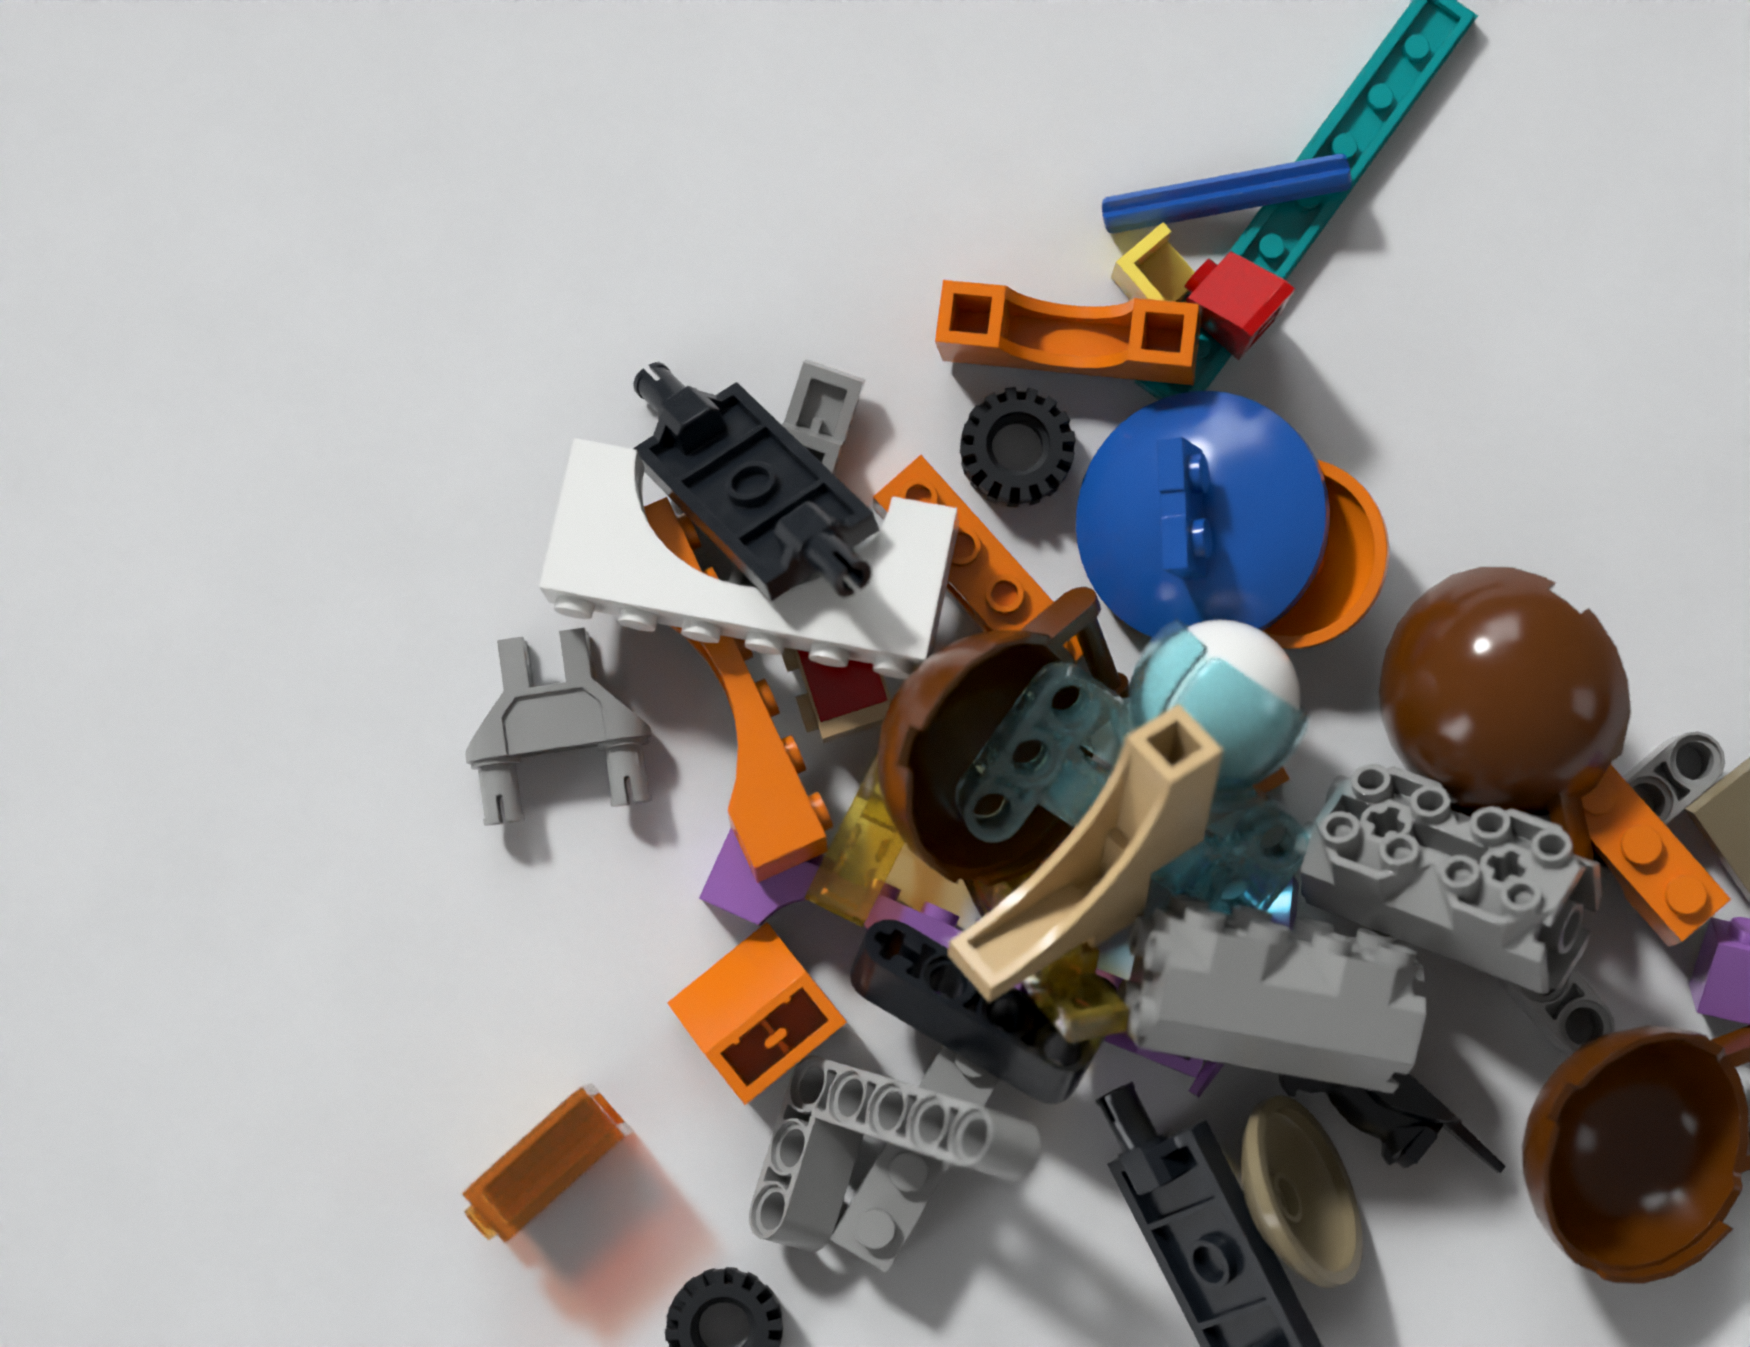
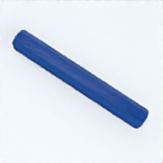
[1101,153,1352,234]

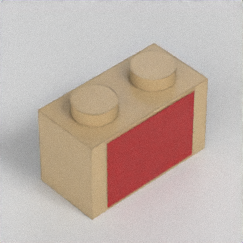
[782,647,891,743]

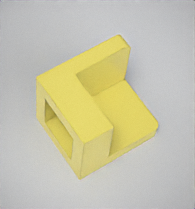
[1111,222,1195,302]

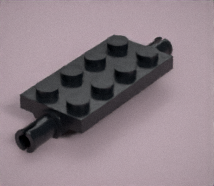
[633,362,879,602]
[1095,1081,1323,1347]

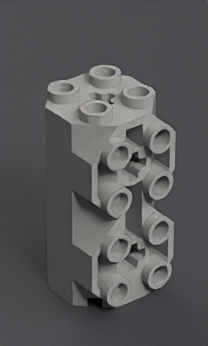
[1294,764,1602,994]
[1115,894,1426,1093]

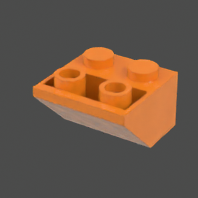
[667,922,848,1105]

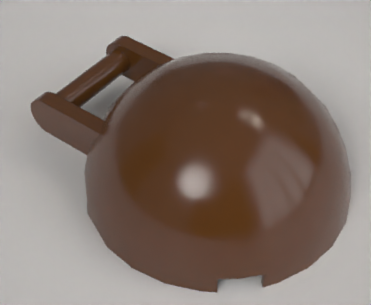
[1379,567,1631,861]
[878,587,1133,887]
[1522,1025,1750,1284]

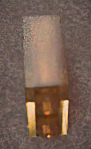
[461,1083,634,1244]

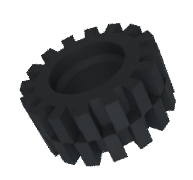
[960,387,1076,507]
[665,1267,783,1347]

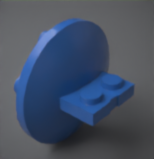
[1076,391,1330,642]

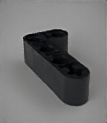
[850,919,1118,1104]

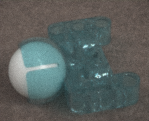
[955,619,1311,914]

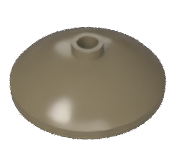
[1241,1095,1363,1289]

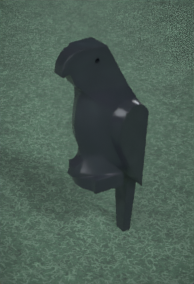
[1279,1072,1506,1173]

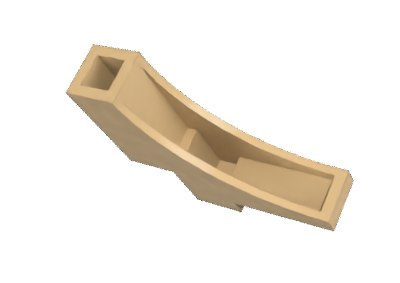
[948,704,1223,1003]

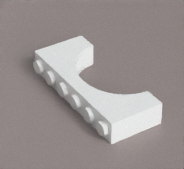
[539,438,959,679]

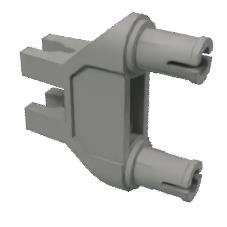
[465,627,652,826]

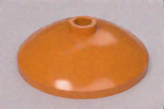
[1262,460,1390,650]

